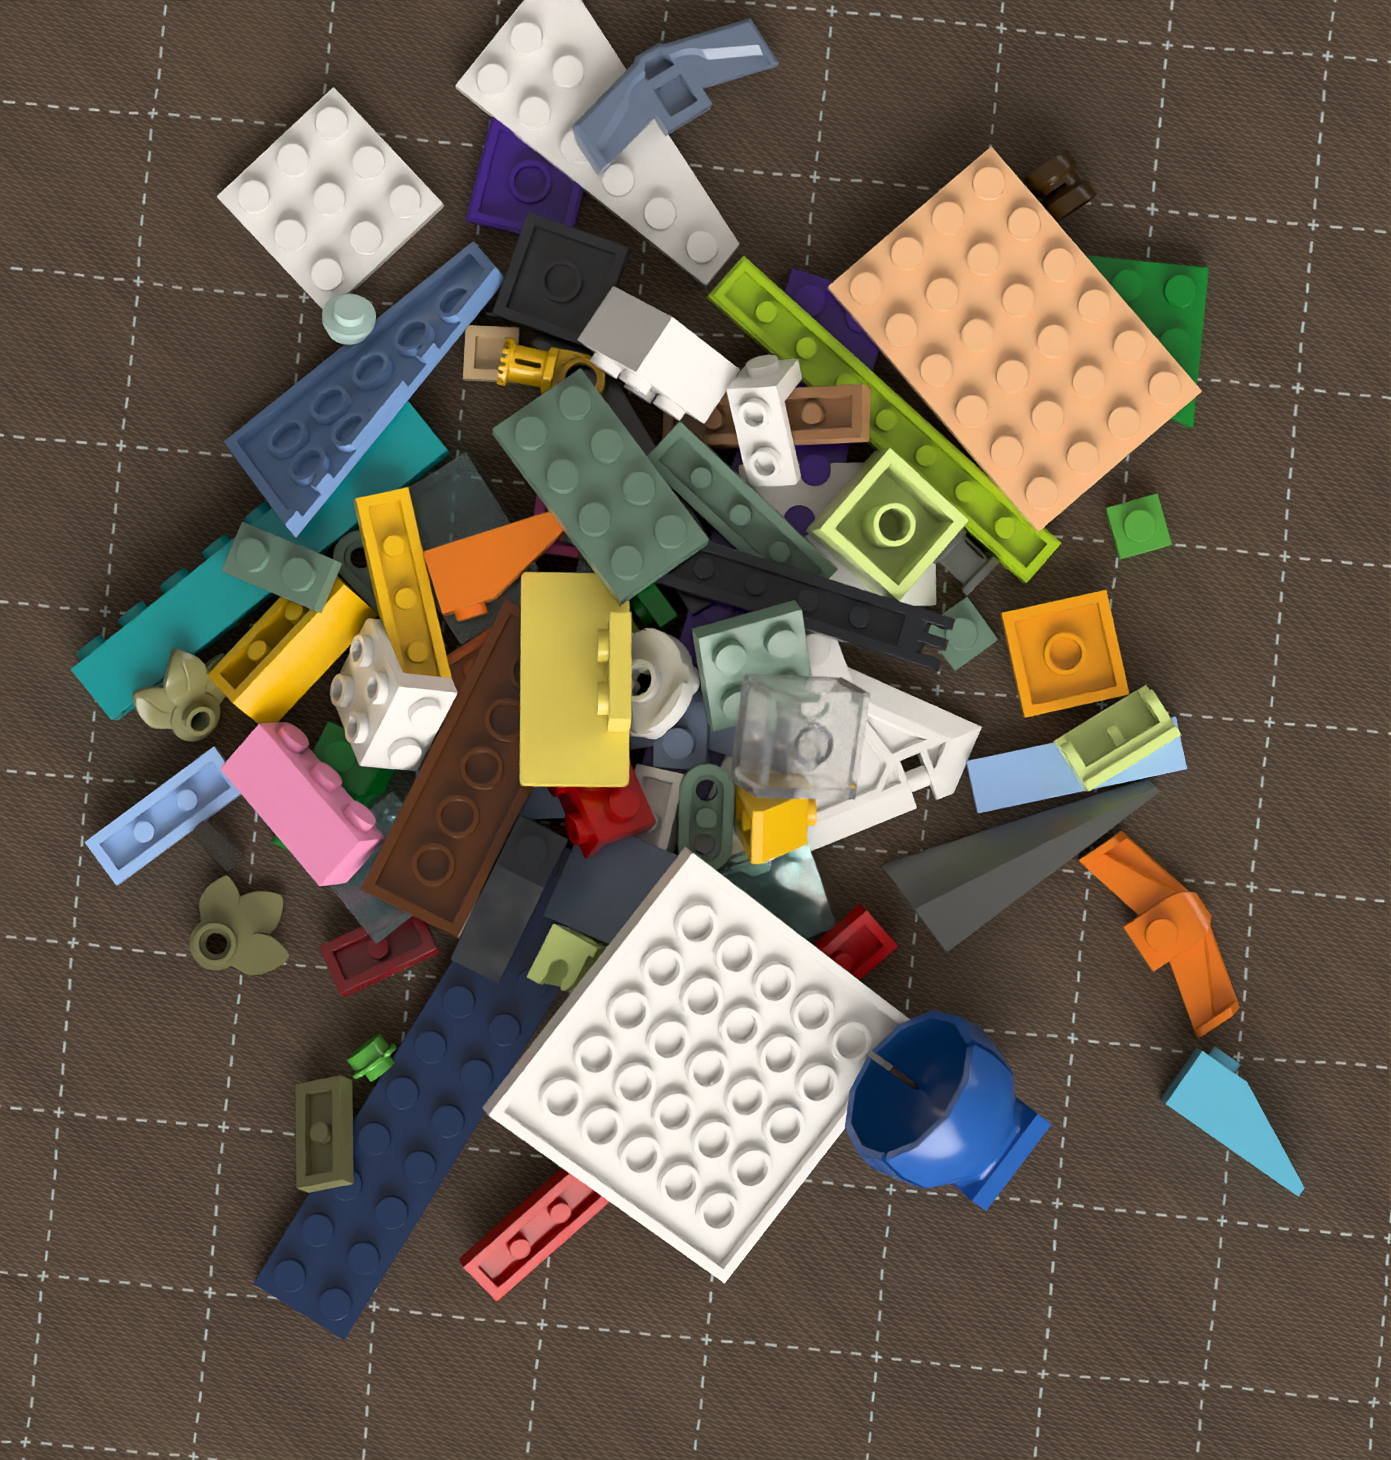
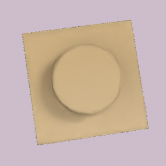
[463,325,520,383]

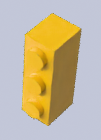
[207,575,379,724]

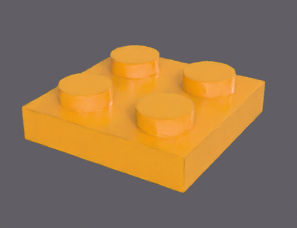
[1000,590,1129,718]

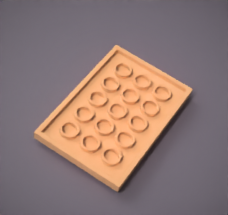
[827,146,1202,532]

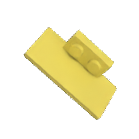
[520,572,632,787]

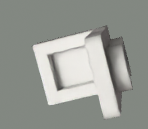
[726,355,802,487]

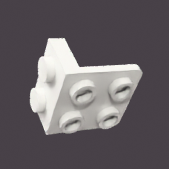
[330,618,458,771]

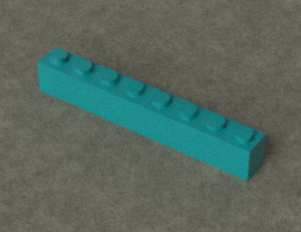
[71,401,450,720]

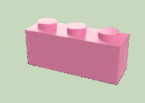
[220,722,386,886]

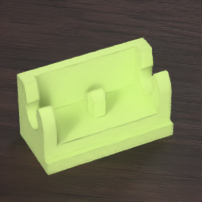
[1054,685,1181,791]
[527,924,609,991]

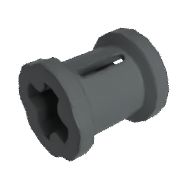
[933,527,1000,596]

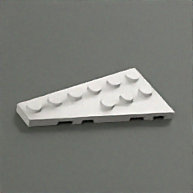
[455,0,739,288]

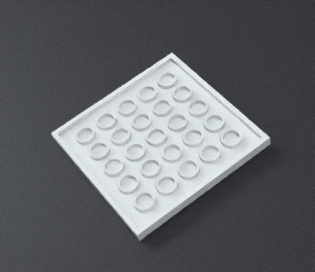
[482,847,910,1283]

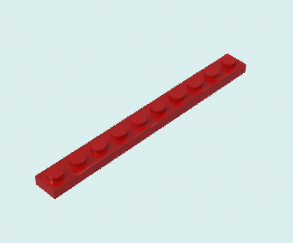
[459,903,898,1302]

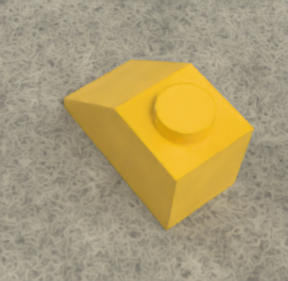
[734,776,817,864]

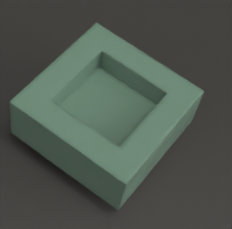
[929,597,998,671]

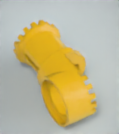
[497,337,605,395]

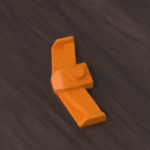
[1077,830,1240,1038]

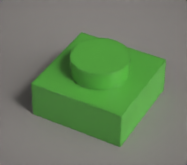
[1104,493,1172,560]

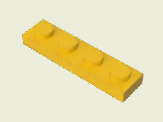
[353,487,456,698]

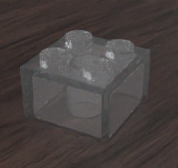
[729,674,870,800]

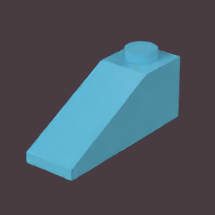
[1160,1046,1304,1197]

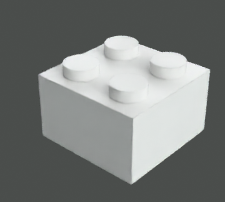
[577,286,740,424]

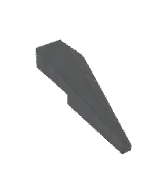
[881,778,1160,953]

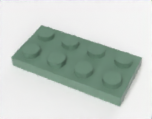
[492,368,709,606]

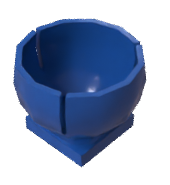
[845,1010,1051,1211]

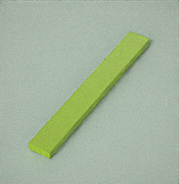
[706,256,1061,583]

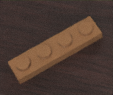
[662,384,871,449]

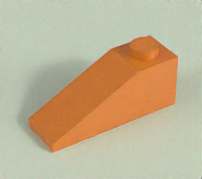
[423,511,563,622]

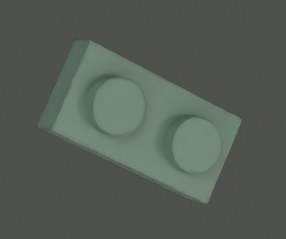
[221,522,342,613]

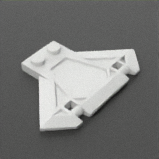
[694,630,982,875]

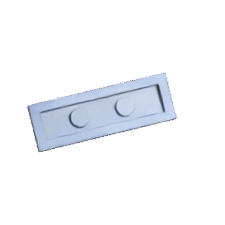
[85,746,241,885]

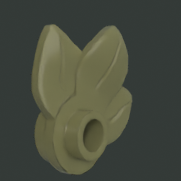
[132,648,226,742]
[190,875,290,975]

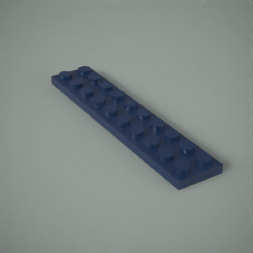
[253,846,572,1340]

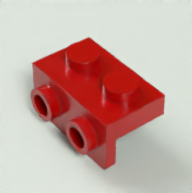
[546,761,656,858]

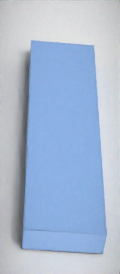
[966,717,1187,813]

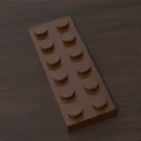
[360,599,534,939]

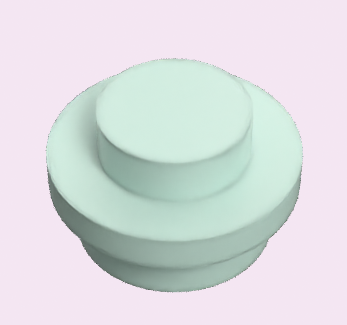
[322,294,376,345]

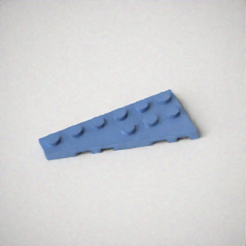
[224,241,505,537]

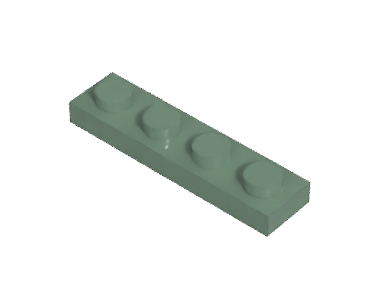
[647,420,838,579]

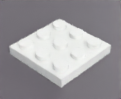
[217,87,444,310]

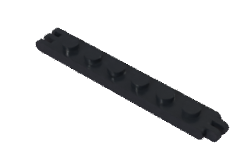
[560,530,955,672]

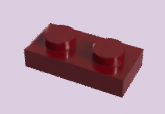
[319,909,440,998]

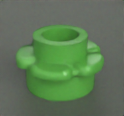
[346,1033,396,1082]

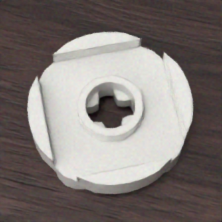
[629,628,700,739]

